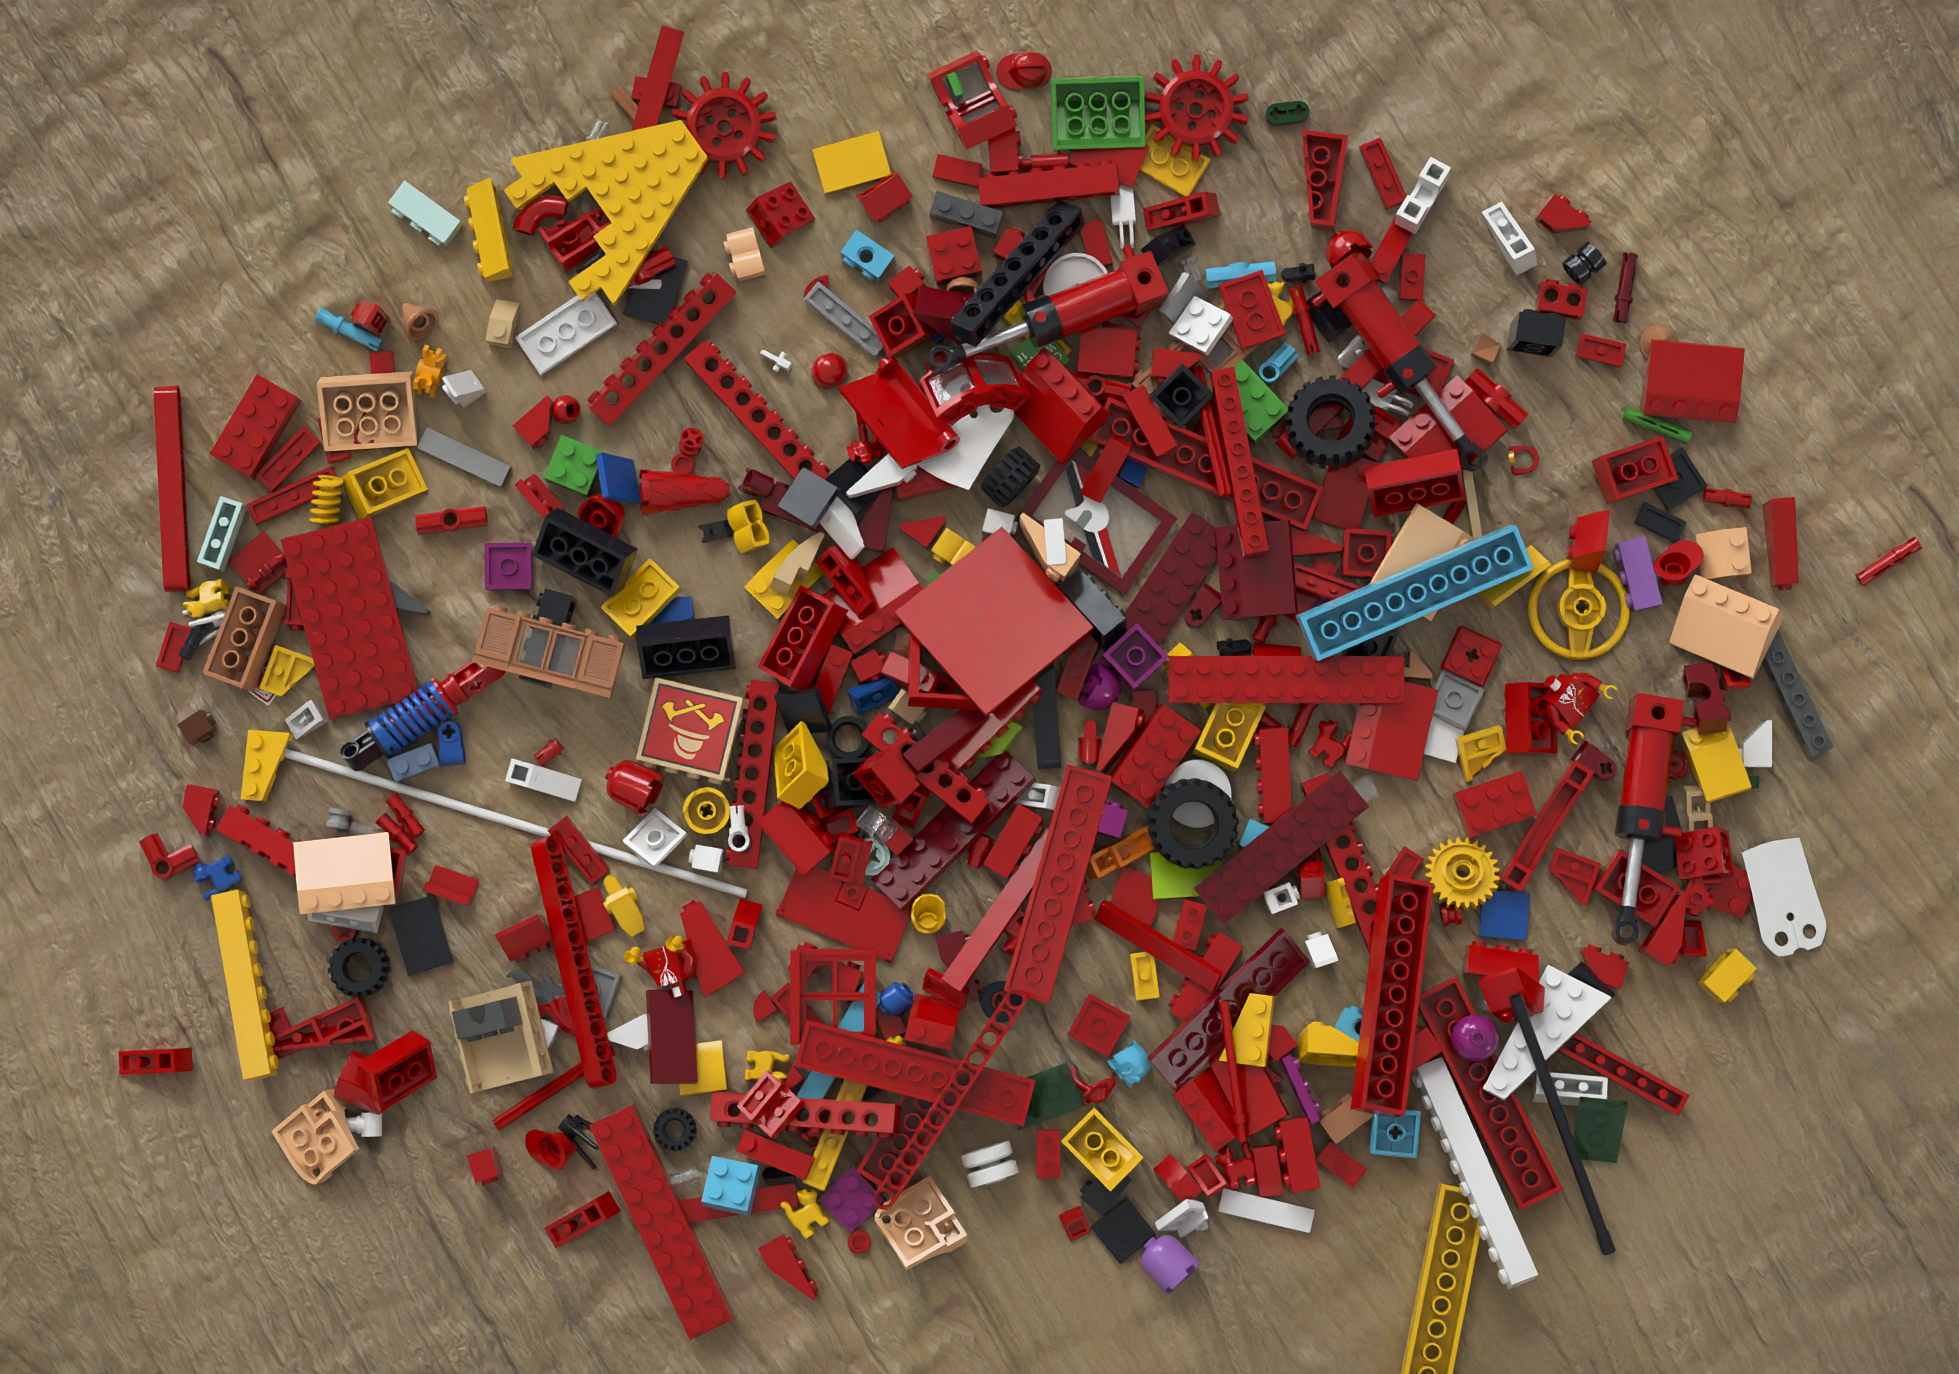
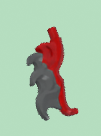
[506,969,575,1037]

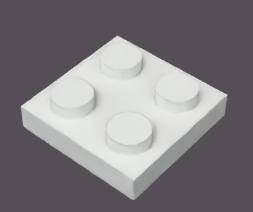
[1169,296,1233,356]

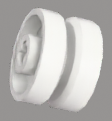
[961,1140,1019,1188]

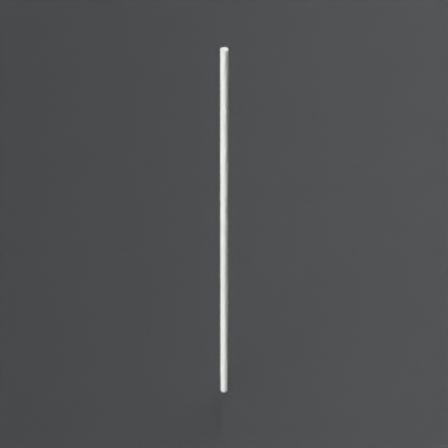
[284,748,748,898]

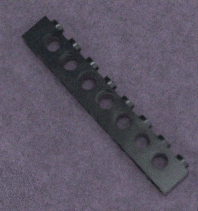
[950,200,1085,347]

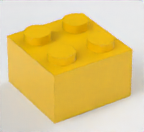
[1696,949,1757,1003]

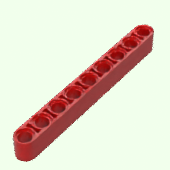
[1275,299,1436,460]
[153,385,191,592]

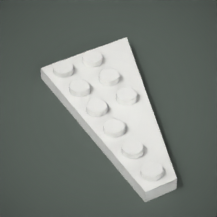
[1483,965,1612,1100]

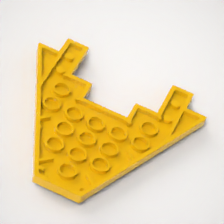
[503,120,708,305]

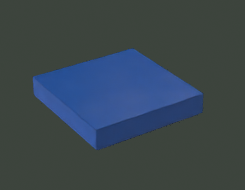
[596,452,640,506]
[1479,890,1530,940]

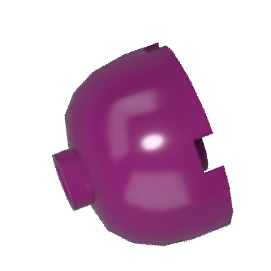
[1078,662,1121,710]
[1451,1014,1499,1062]

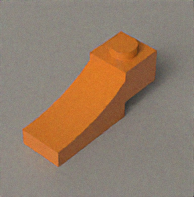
[1087,826,1155,879]

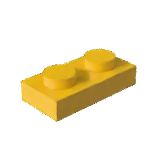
[1130,952,1160,1001]

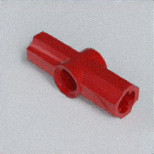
[626,246,676,289]
[1464,368,1529,430]
[1071,371,1132,404]
[415,505,488,535]

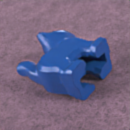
[193,854,243,901]

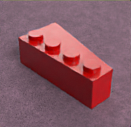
[1302,129,1349,232]
[216,804,302,876]

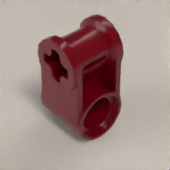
[738,467,774,497]
[1185,583,1221,629]
[1571,740,1617,781]

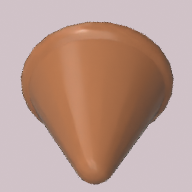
[402,303,438,340]
[1639,325,1679,359]

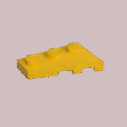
[241,730,294,802]
[1219,993,1275,1067]

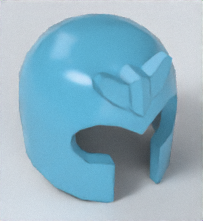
[1107,1040,1151,1088]

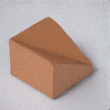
[1470,333,1501,365]

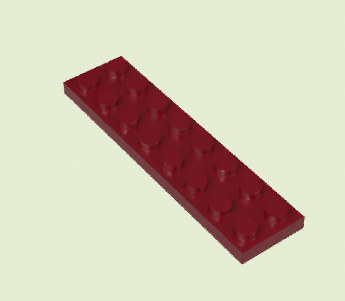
[1090,512,1218,692]
[871,750,1036,912]
[1194,770,1369,925]
[1147,928,1310,1092]

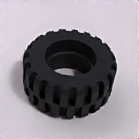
[1286,375,1376,469]
[1147,778,1239,869]

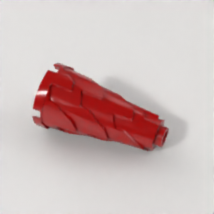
[639,469,730,516]

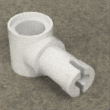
[728,805,750,852]
[346,1112,382,1137]

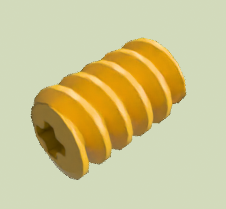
[309,475,343,526]

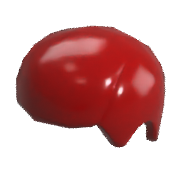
[811,353,848,389]

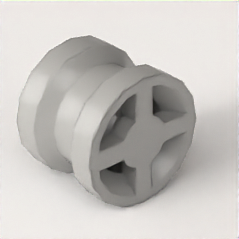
[326,808,352,830]

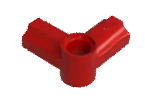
[139,833,200,881]

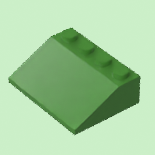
[1051,75,1145,150]

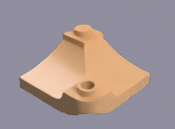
[271,1089,359,1184]
[875,1176,968,1271]

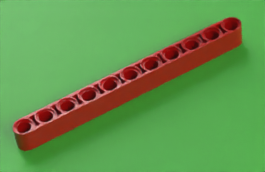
[531,835,617,1089]
[873,989,1026,1210]

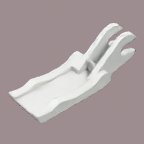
[1110,184,1136,249]
[1362,379,1414,417]

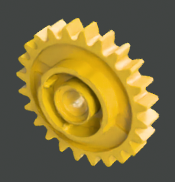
[1424,837,1500,911]

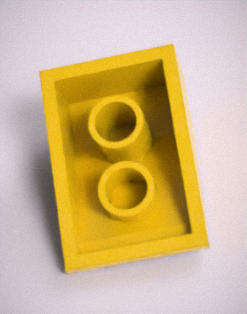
[342,448,428,519]
[744,539,824,621]
[1192,703,1266,773]
[773,721,829,809]
[1681,724,1752,803]
[1297,1022,1359,1068]
[1061,1108,1144,1191]

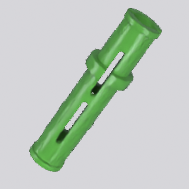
[1622,406,1692,445]

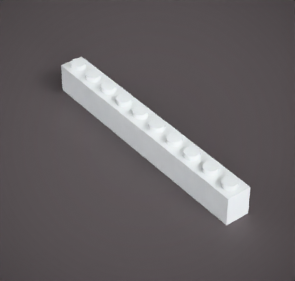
[1412,1057,1538,1289]

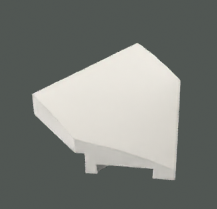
[1155,1199,1208,1238]

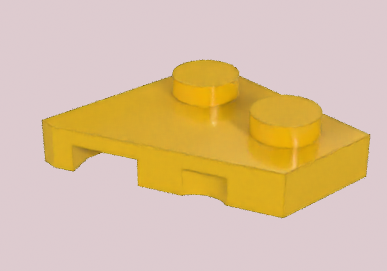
[259,645,315,697]

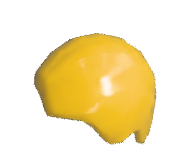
[911,893,946,934]

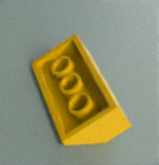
[464,178,514,282]

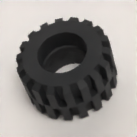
[980,446,1041,508]
[328,938,391,997]

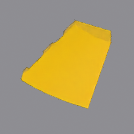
[1325,878,1356,928]

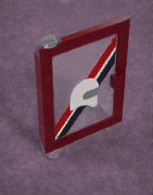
[1016,449,1178,594]

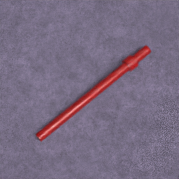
[1219,1001,1248,1142]

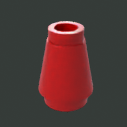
[967,834,994,869]

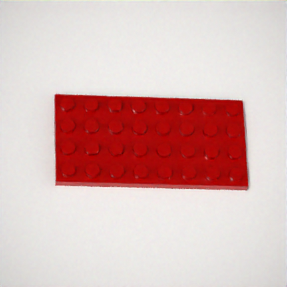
[280,516,419,720]

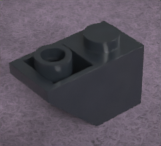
[1140,225,1196,266]

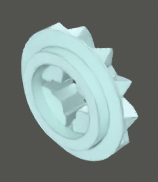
[864,838,890,875]

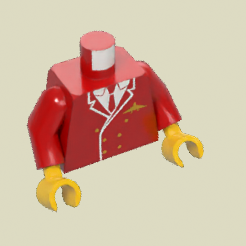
[1543,672,1618,745]
[624,935,697,998]

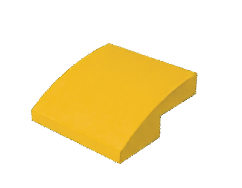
[679,1041,727,1096]

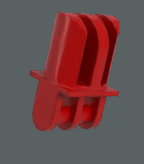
[1078,720,1102,765]

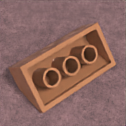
[202,586,287,693]

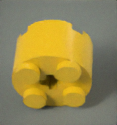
[683,787,731,835]

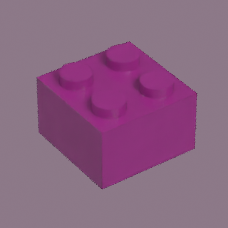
[1102,623,1169,691]

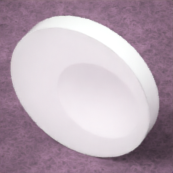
[1043,253,1108,296]
[1163,759,1231,828]

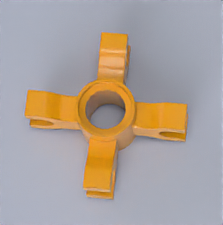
[413,345,447,398]

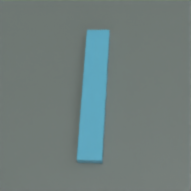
[797,984,881,1115]

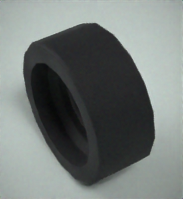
[826,716,870,759]

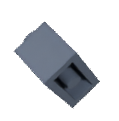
[387,743,442,783]

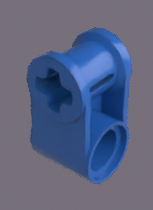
[438,721,466,766]

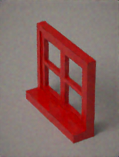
[790,949,876,1045]

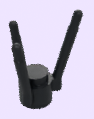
[558,1114,599,1169]

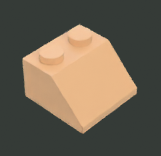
[1695,527,1752,580]

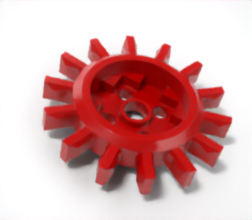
[1144,55,1249,162]
[671,72,777,180]

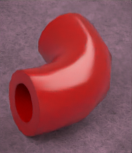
[512,194,569,236]

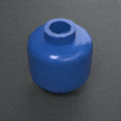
[879,982,915,1017]

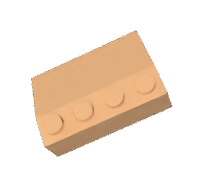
[317,371,418,451]
[1370,503,1475,621]
[1019,513,1081,586]
[1669,575,1784,679]
[293,832,396,914]

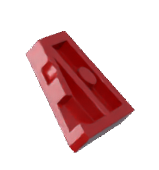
[1548,847,1601,906]

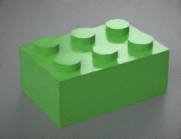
[1210,359,1288,446]

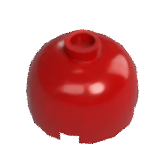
[1326,230,1373,269]
[577,494,625,537]

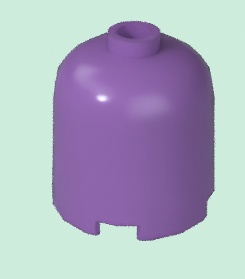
[1141,1235,1201,1296]

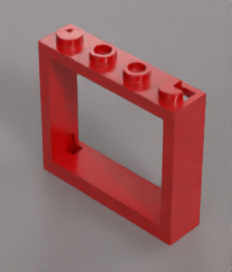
[908,632,979,710]

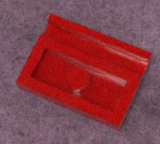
[829,833,873,886]

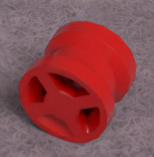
[678,427,704,457]
[1439,904,1462,927]

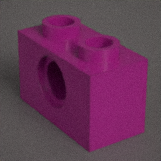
[1097,801,1128,839]

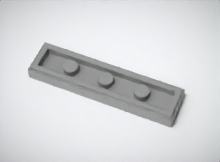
[803,281,884,359]
[417,427,511,488]

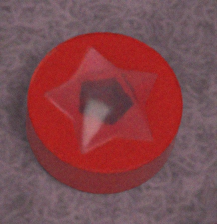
[332,925,357,942]

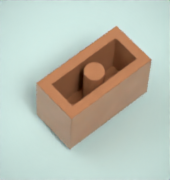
[1318,1092,1373,1144]

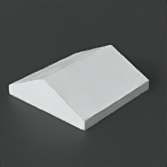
[623,808,687,868]

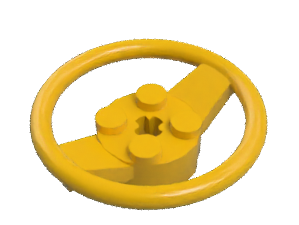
[1528,559,1630,660]

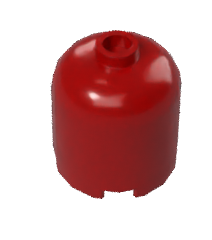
[605,760,665,817]

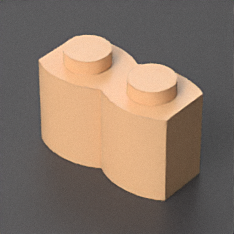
[723,227,766,281]

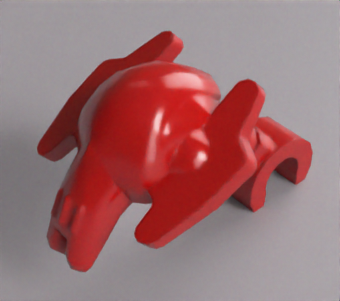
[847,413,882,465]
[1058,1066,1116,1106]

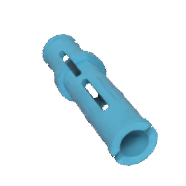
[315,307,384,352]

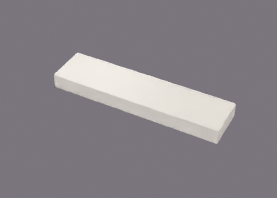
[1218,1188,1315,1233]

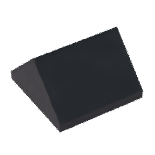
[1149,363,1214,427]

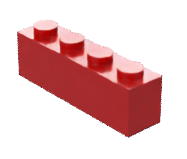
[1254,726,1292,823]
[1168,932,1243,1021]

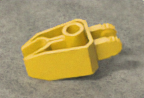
[603,874,645,937]

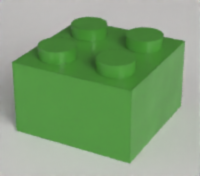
[544,435,605,498]

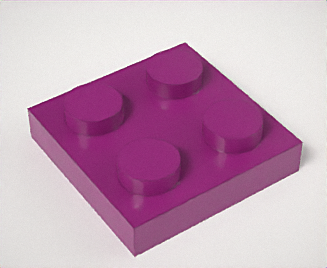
[485,542,532,590]
[819,1166,885,1233]

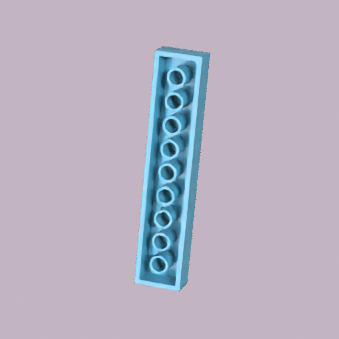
[1296,524,1534,661]

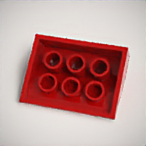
[1641,339,1745,423]
[1014,347,1112,464]
[1389,376,1508,473]
[822,547,923,656]
[1345,681,1439,781]

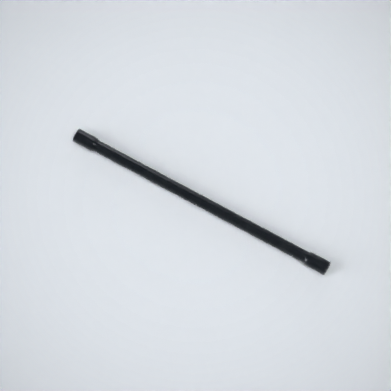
[1508,993,1616,1255]

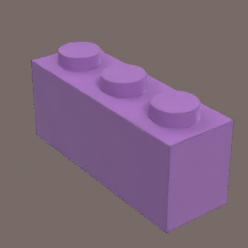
[1613,536,1662,613]

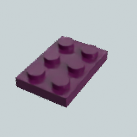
[1279,1054,1322,1124]

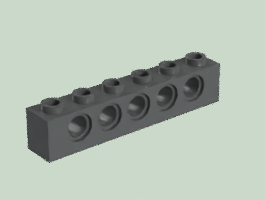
[1762,630,1833,758]

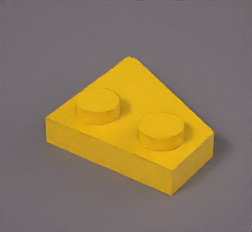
[1455,725,1506,782]

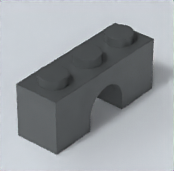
[930,191,1003,239]
[452,996,523,1042]

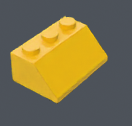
[1476,545,1551,610]

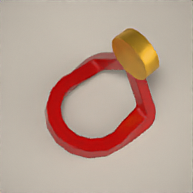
[1508,446,1539,476]

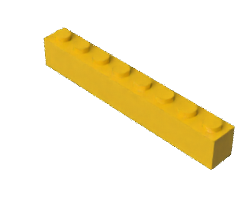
[211,889,279,1081]

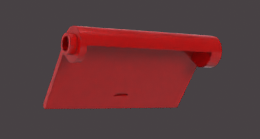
[838,357,960,469]

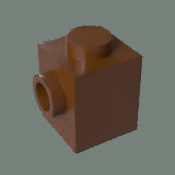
[177,709,217,745]

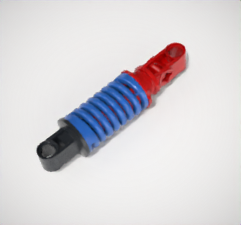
[340,660,506,772]

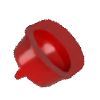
[996,52,1052,90]
[1653,540,1704,587]
[525,1129,576,1171]

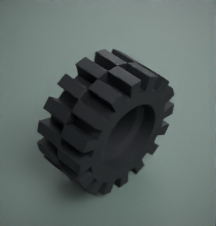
[653,1108,697,1151]

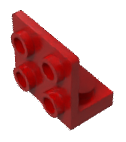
[746,182,815,248]
[1674,826,1734,880]

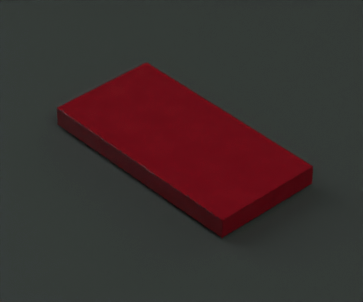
[646,990,698,1084]

